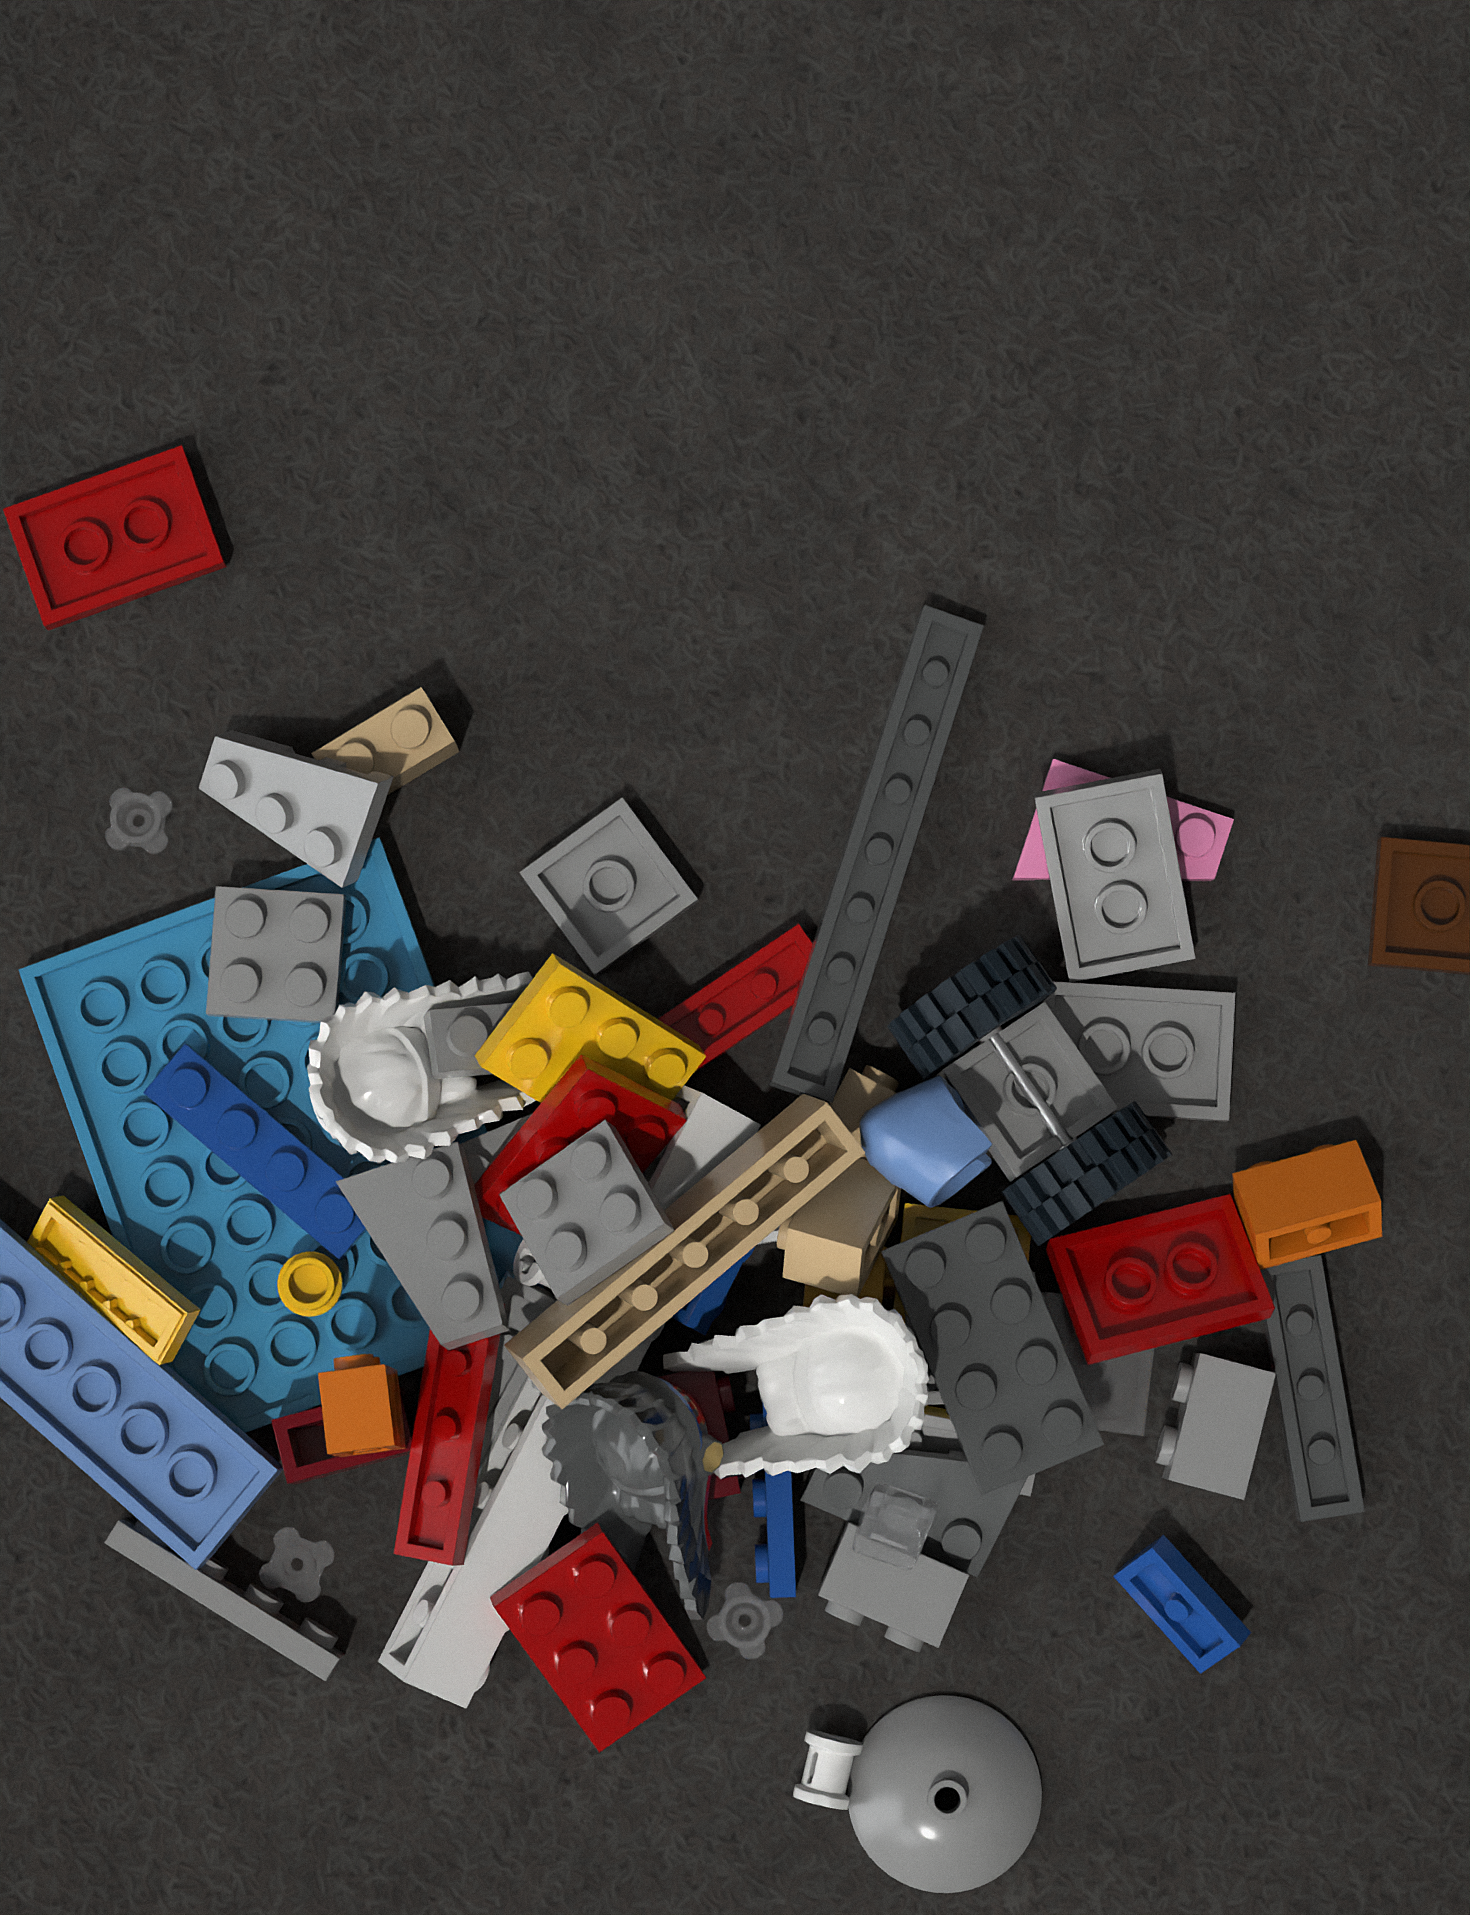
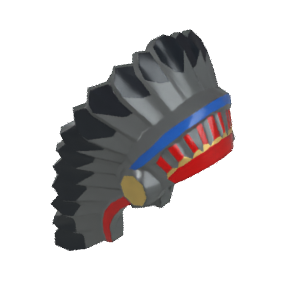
[541,1371,724,1620]

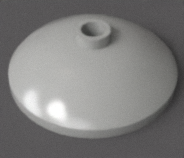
[847,1695,1042,1893]

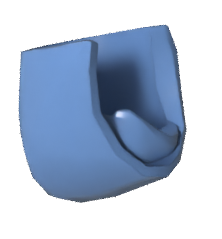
[859,1075,992,1208]

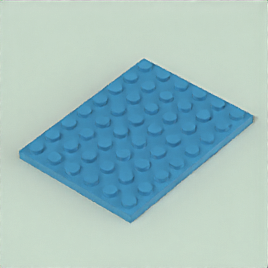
[18,837,546,1433]

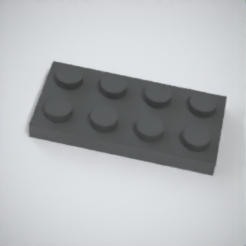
[881,1201,1104,1495]

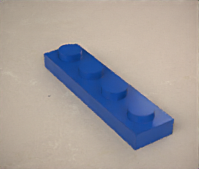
[143,1043,367,1260]

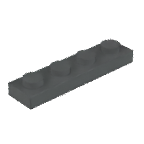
[1260,1255,1365,1522]

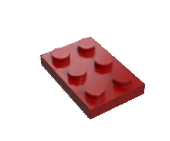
[3,445,227,631]
[474,1054,687,1236]
[1046,1194,1275,1365]
[490,1523,706,1753]

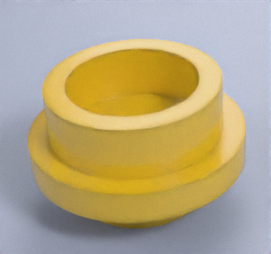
[277,1251,343,1317]

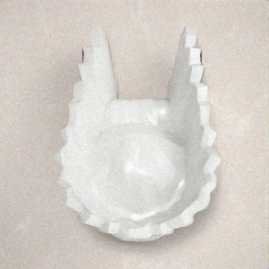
[307,972,539,1163]
[663,1294,929,1479]

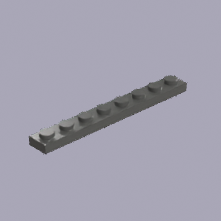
[768,605,984,1105]

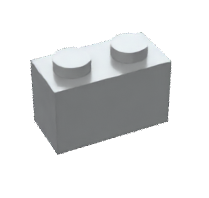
[1155,1353,1276,1500]
[817,1521,969,1652]

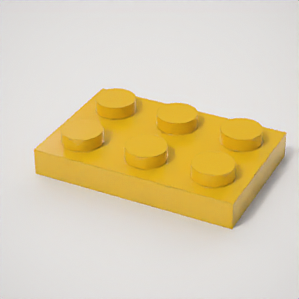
[474,953,706,1103]

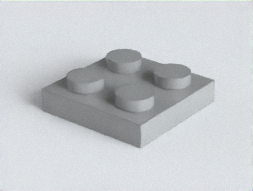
[519,798,698,977]
[206,886,347,1023]
[499,1120,675,1306]

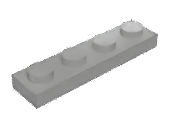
[104,1518,345,1681]

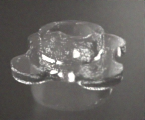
[105,788,173,854]
[260,1527,335,1602]
[707,1582,783,1659]

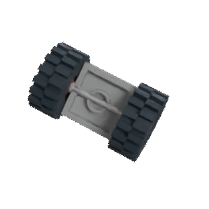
[887,935,1172,1246]

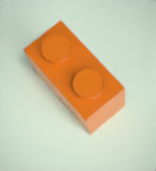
[1232,1140,1382,1270]
[318,1354,407,1457]

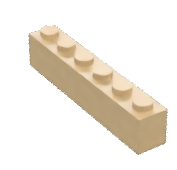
[504,1094,865,1409]

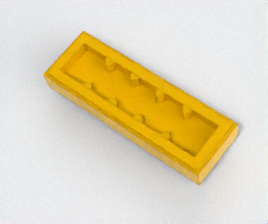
[27,1195,201,1365]

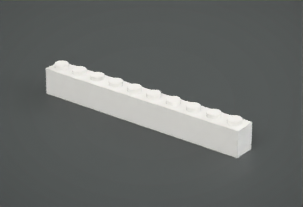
[378,1086,761,1708]

